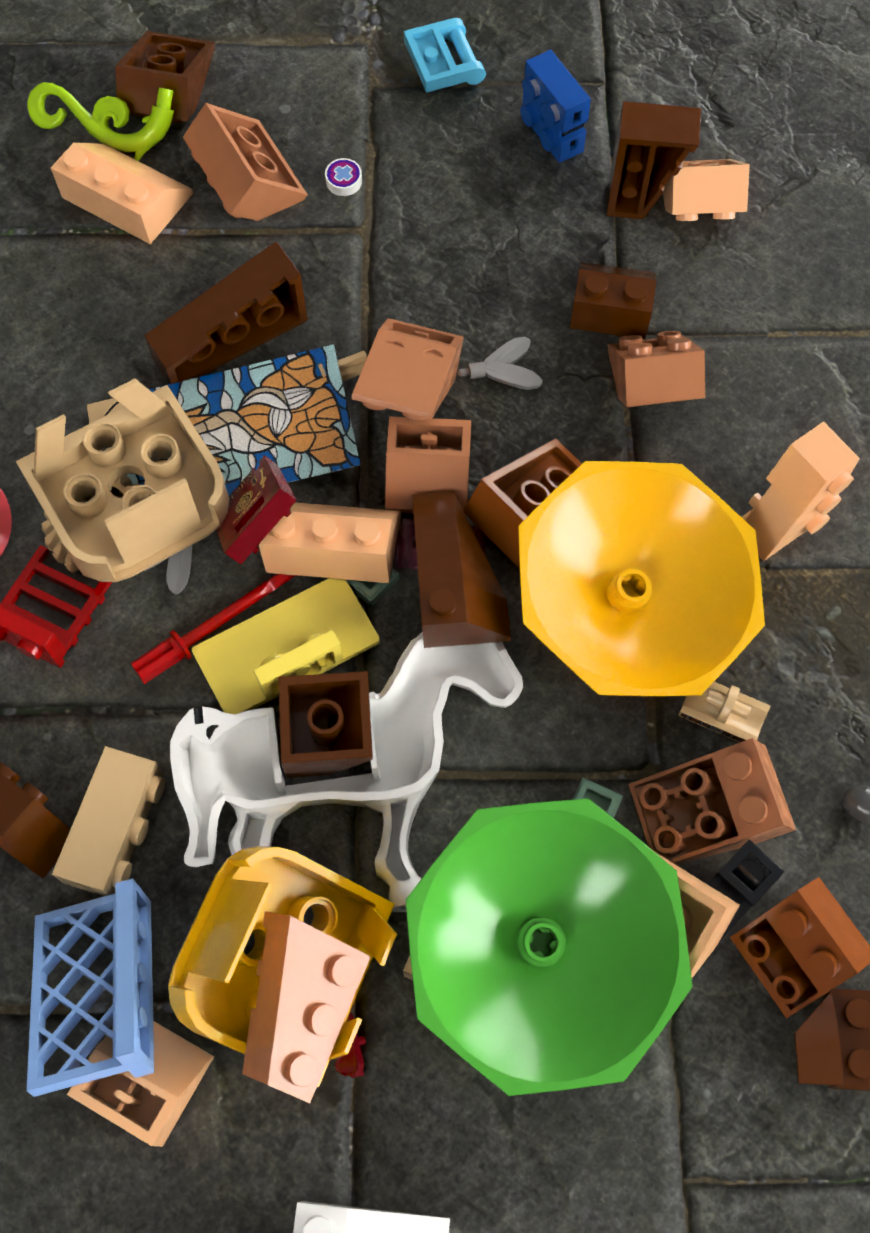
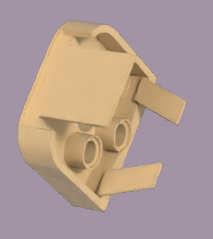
[16,379,229,582]

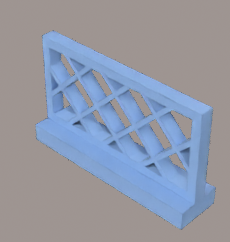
[27,878,154,1097]

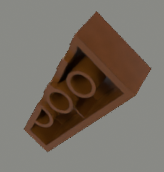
[144,241,308,384]

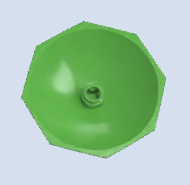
[406,798,693,1096]

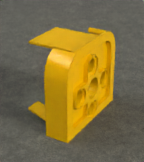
[168,846,397,1087]

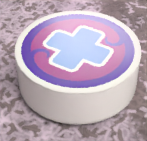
[325,158,362,196]

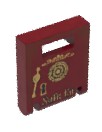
[216,455,297,564]

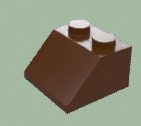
[570,262,657,339]
[279,671,373,778]

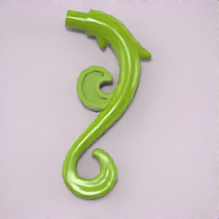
[27,82,174,161]

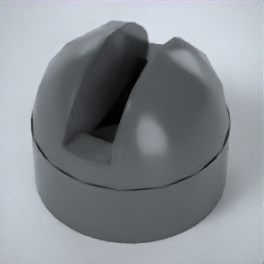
[843,784,870,824]

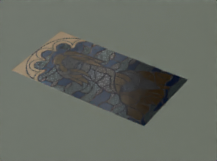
[87,344,361,496]

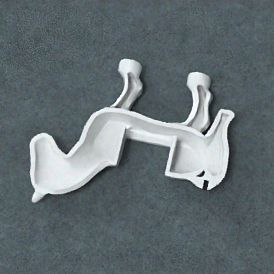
[170,632,523,912]

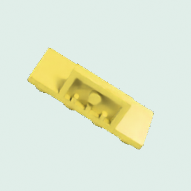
[192,578,380,715]

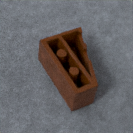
[606,101,701,219]
[0,761,70,879]

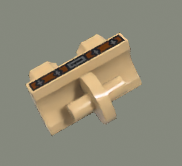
[678,682,770,743]

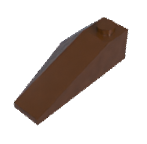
[412,491,511,648]

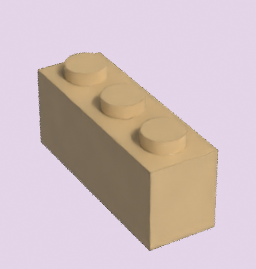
[52,746,165,896]

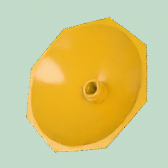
[518,461,765,696]

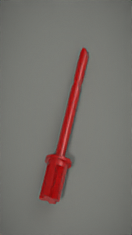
[130,574,297,684]

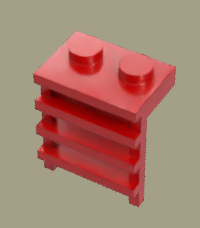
[0,545,112,669]

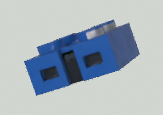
[520,49,591,163]

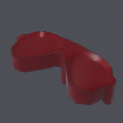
[335,1011,366,1078]

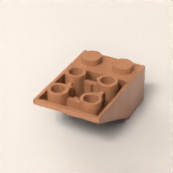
[351,318,464,420]
[628,738,796,865]

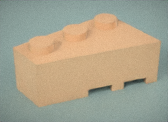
[742,421,860,562]

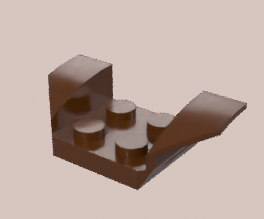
[794,989,870,1091]

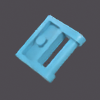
[404,18,486,93]

